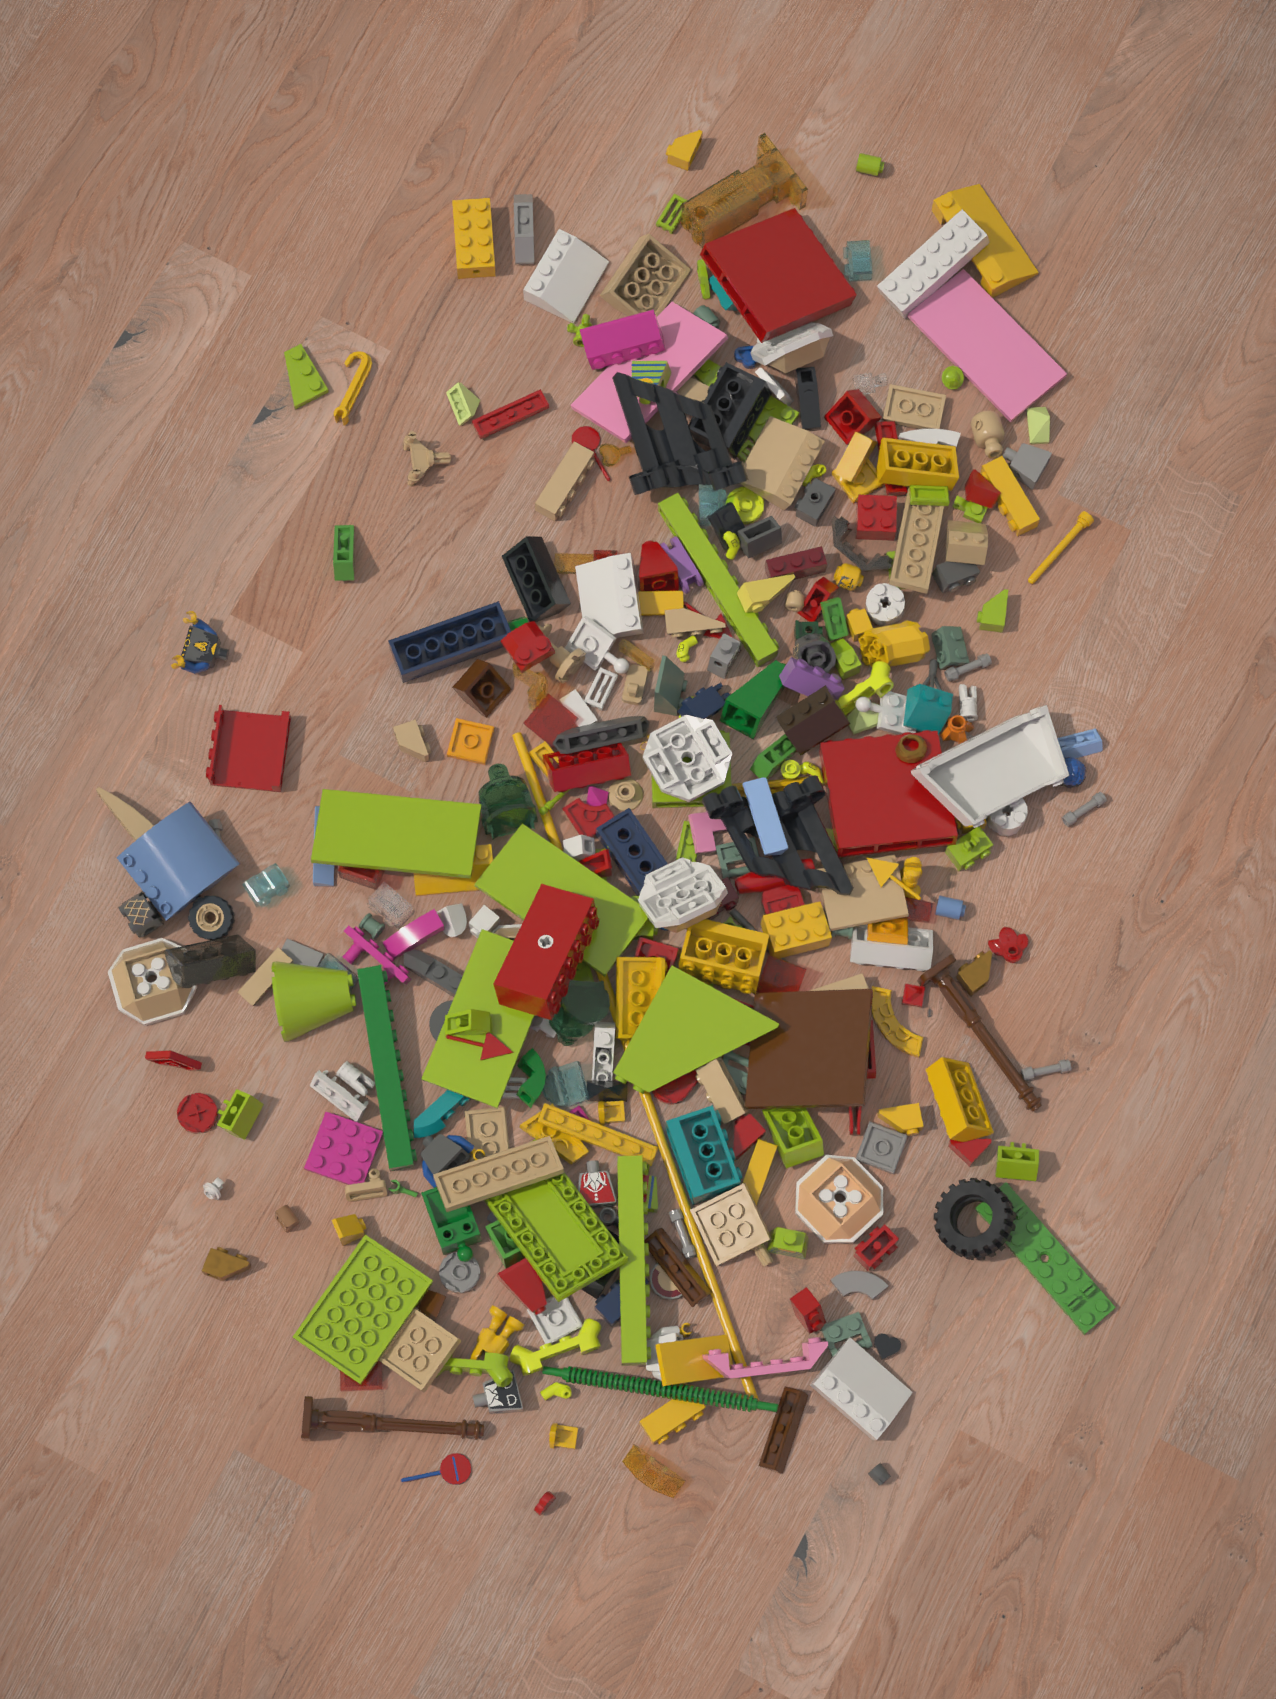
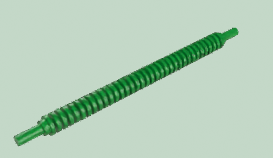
[542,1366,778,1412]

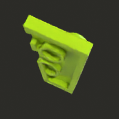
[284,344,329,410]

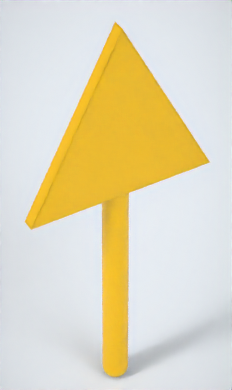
[867,858,921,900]

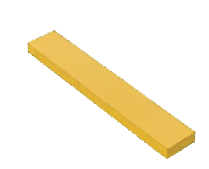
[537,1103,659,1167]

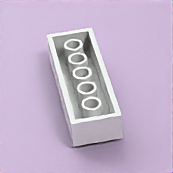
[877,209,990,319]

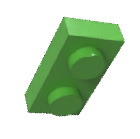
[820,597,849,641]

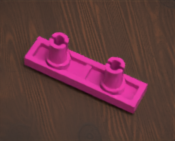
[342,925,411,985]

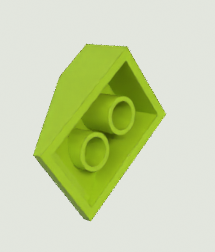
[762,1108,824,1169]

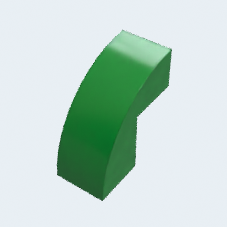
[516,1048,546,1108]

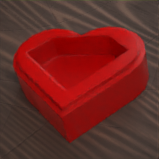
[534,1491,556,1516]

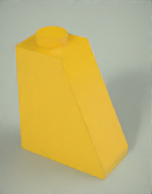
[834,432,878,484]

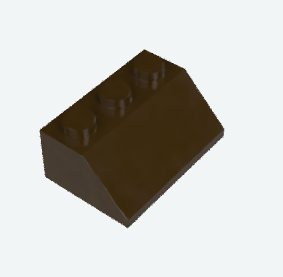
[776,685,851,755]

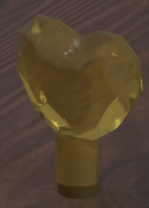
[599,443,632,467]

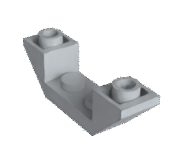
[514,194,534,265]

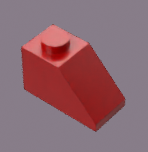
[797,576,839,622]
[733,1113,766,1161]

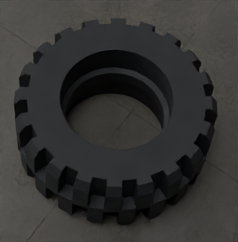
[933,1178,1016,1260]

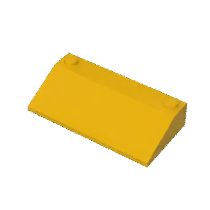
[931,184,1039,298]

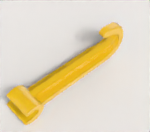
[334,351,372,426]

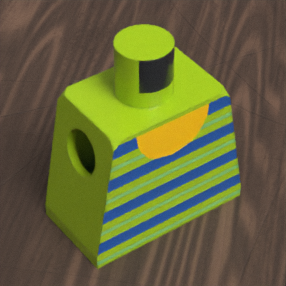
[632,361,671,404]
[767,1227,809,1260]

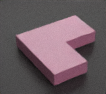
[688,812,727,854]

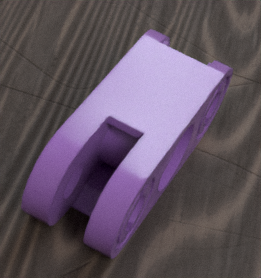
[660,536,704,594]

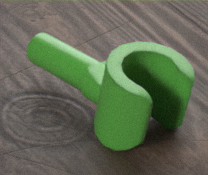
[388,1180,418,1198]

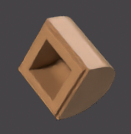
[275,1205,300,1232]

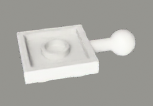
[565,616,629,674]
[856,691,916,735]

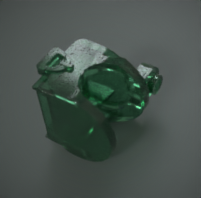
[478,764,538,840]
[549,980,610,1046]

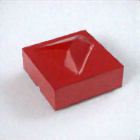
[902,984,925,1008]

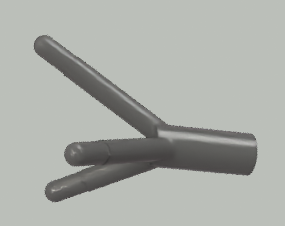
[923,659,942,690]

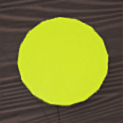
[726,486,764,525]

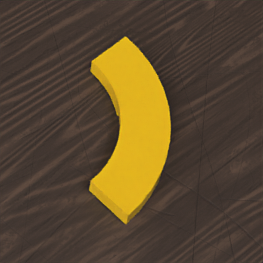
[871,986,923,1058]

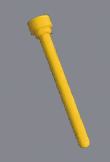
[1028,511,1094,584]

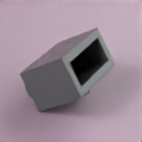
[794,478,835,527]
[738,516,782,559]
[931,561,980,593]

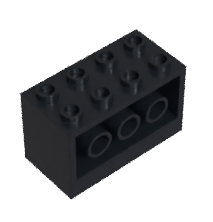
[689,362,772,460]

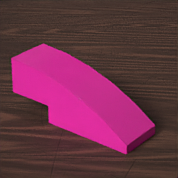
[382,909,445,959]

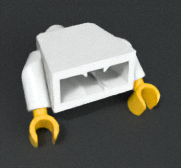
[646,1323,694,1387]

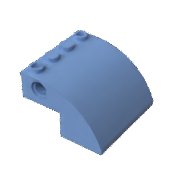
[116,801,240,920]

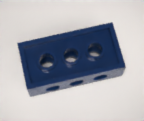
[596,808,668,896]

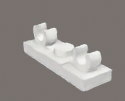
[310,1070,368,1122]

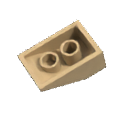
[946,520,988,565]

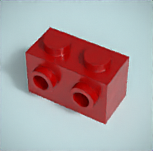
[854,1224,899,1271]

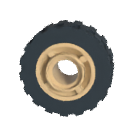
[188,896,235,940]

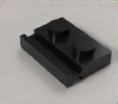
[707,502,745,550]

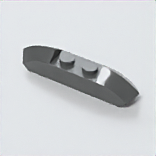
[553,716,650,754]
[404,949,463,997]

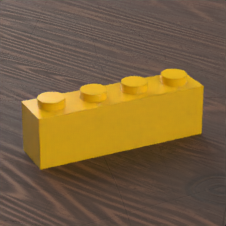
[980,456,1040,536]

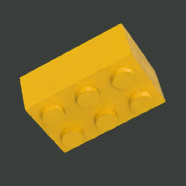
[760,901,832,960]

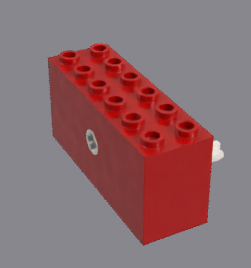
[493,884,600,1020]

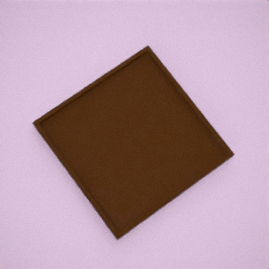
[745,988,873,1109]

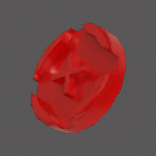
[177,1093,218,1134]

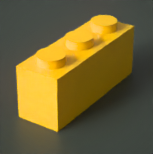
[639,1398,706,1445]

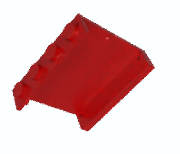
[206,705,291,792]

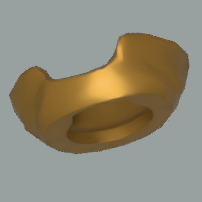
[895,734,927,763]

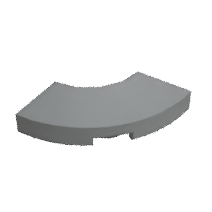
[830,1271,888,1300]

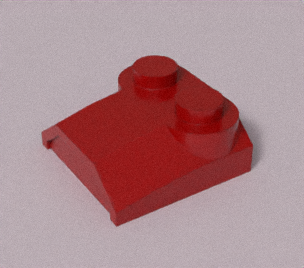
[501,621,555,673]
[634,937,679,976]

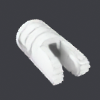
[959,684,978,722]
[336,1061,376,1096]

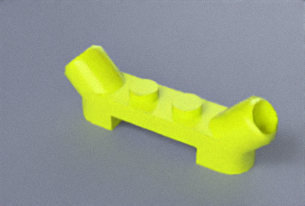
[838,661,894,715]
[509,1318,602,1376]

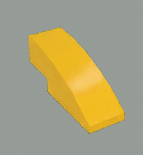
[742,1139,778,1206]

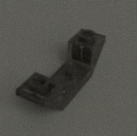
[832,516,893,572]

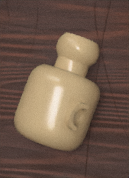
[971,410,1005,458]

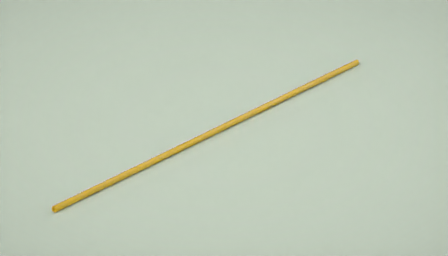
[512,732,759,1401]

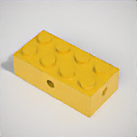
[452,198,496,279]

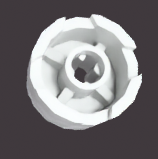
[866,583,905,626]
[986,798,1027,836]

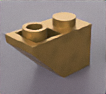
[956,950,992,997]
[201,1247,251,1281]

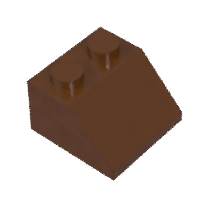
[452,659,511,718]

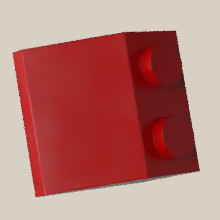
[824,389,882,445]

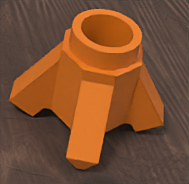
[940,715,974,744]

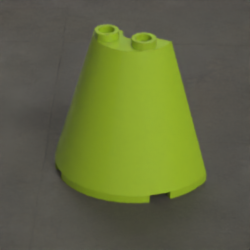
[271,961,357,1042]

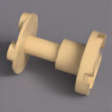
[539,624,586,684]

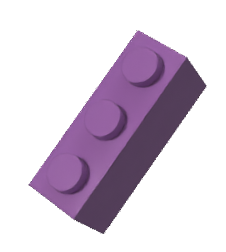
[779,657,845,699]

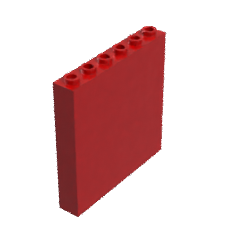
[700,208,857,343]
[819,730,958,857]

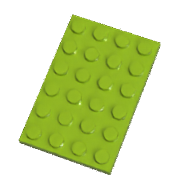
[293,1234,433,1385]

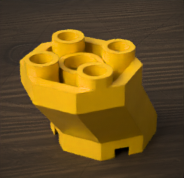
[859,620,930,667]

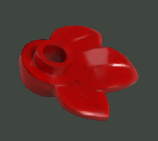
[988,927,1029,963]

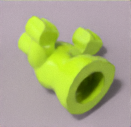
[567,314,592,347]

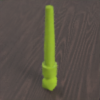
[539,789,570,815]

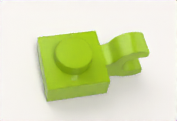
[952,496,988,523]

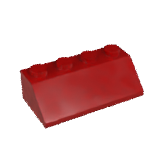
[542,742,631,792]

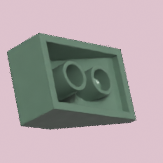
[654,655,687,716]

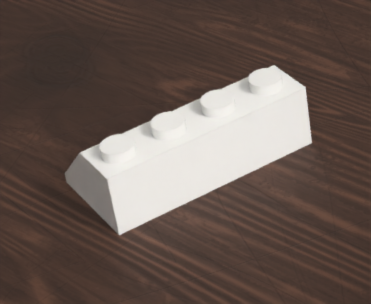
[850,924,933,971]

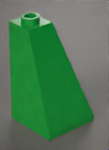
[719,660,786,740]

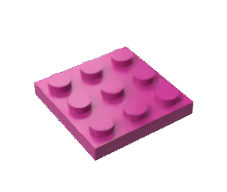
[304,1112,383,1185]

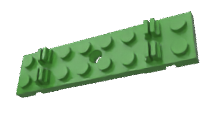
[975,1182,1116,1335]

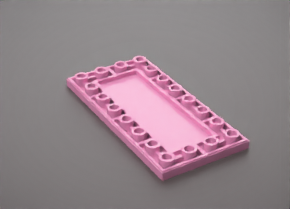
[907,269,1067,422]
[571,302,728,443]

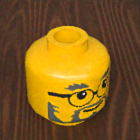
[833,563,864,591]

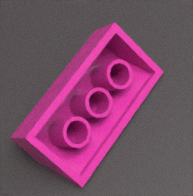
[580,310,666,370]

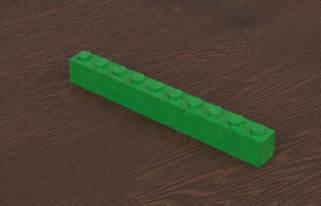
[357,965,417,1171]

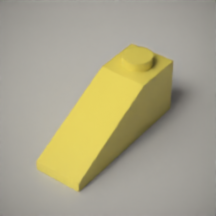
[737,574,795,613]

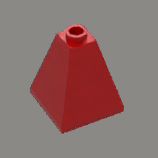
[639,540,679,591]
[497,1258,547,1315]

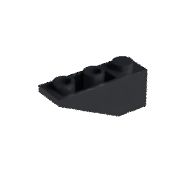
[795,367,821,430]

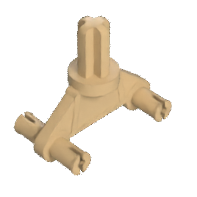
[403,431,451,486]

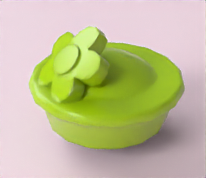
[942,366,964,390]

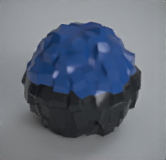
[1060,757,1086,789]

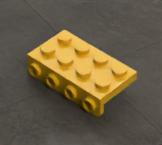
[615,957,667,1038]

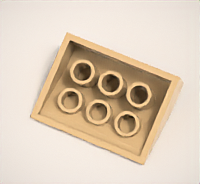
[600,234,691,317]
[740,416,825,510]
[816,855,909,931]

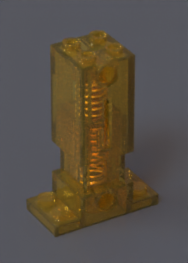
[680,133,808,249]

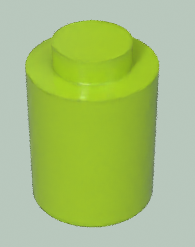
[856,153,885,176]

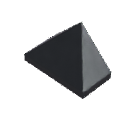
[586,1080,628,1102]

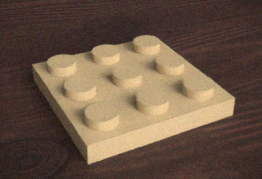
[690,1183,772,1266]
[379,1308,461,1393]

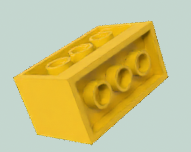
[678,919,769,994]

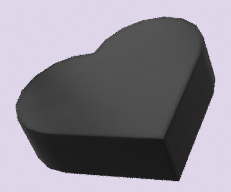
[874,1333,901,1360]

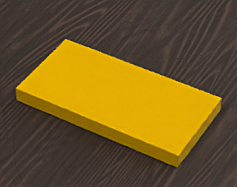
[655,1334,733,1386]

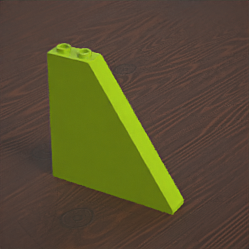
[613,965,779,1094]

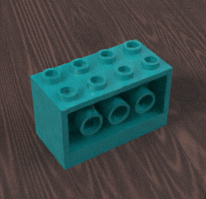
[665,1105,743,1206]

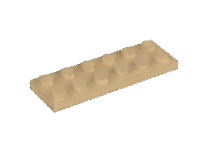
[889,488,944,594]
[433,1136,564,1212]

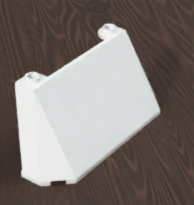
[911,705,1069,828]

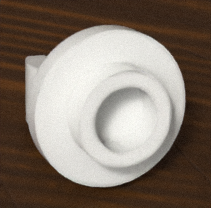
[203,1178,224,1200]

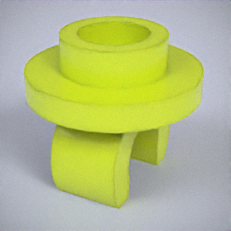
[781,760,801,779]

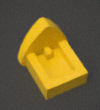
[598,1101,625,1126]
[549,1423,578,1450]

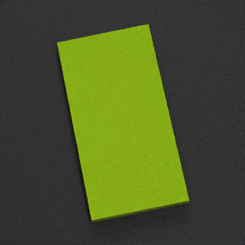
[311,789,481,879]
[474,824,649,977]
[421,929,535,1109]
[484,1139,629,1302]

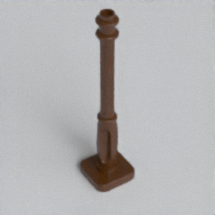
[917,954,1042,1112]
[301,1396,484,1441]

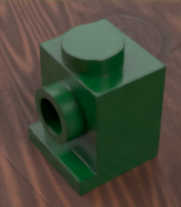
[794,620,823,641]

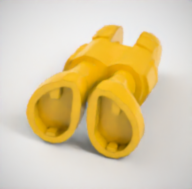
[900,857,922,900]
[470,1305,525,1360]

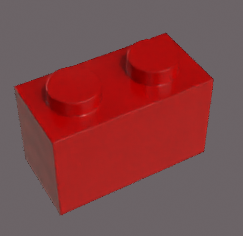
[790,1287,826,1334]

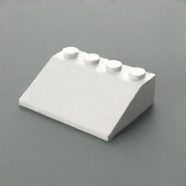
[523,229,609,323]
[575,553,644,638]
[810,1337,913,1440]

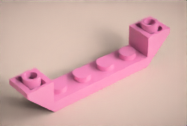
[702,1337,828,1378]

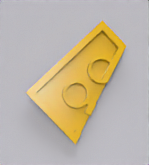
[519,1103,589,1165]

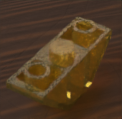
[622,1444,686,1498]

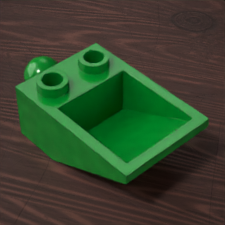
[421,1187,482,1262]

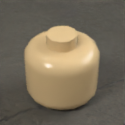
[784,590,805,612]

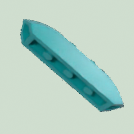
[414,1090,471,1138]

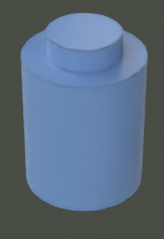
[935,895,966,920]

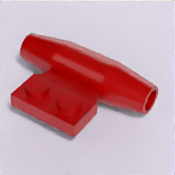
[734,858,815,915]

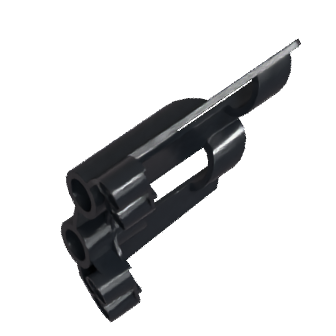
[612,372,748,495]
[702,775,854,895]

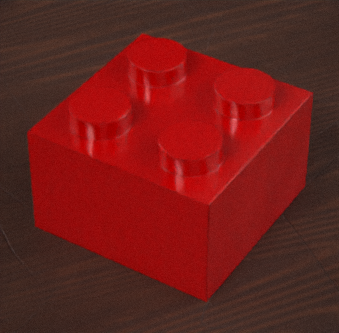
[856,494,897,541]

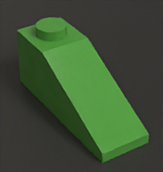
[333,525,355,581]
[750,734,797,780]

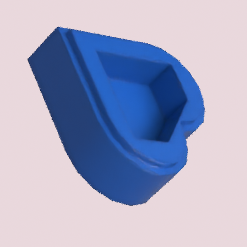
[734,346,756,369]

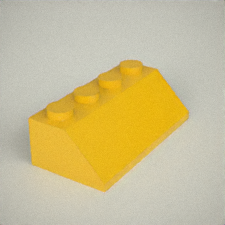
[877,438,959,491]
[413,844,493,896]
[925,1057,994,1142]

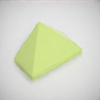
[446,382,480,426]
[1026,407,1050,444]
[847,702,880,735]

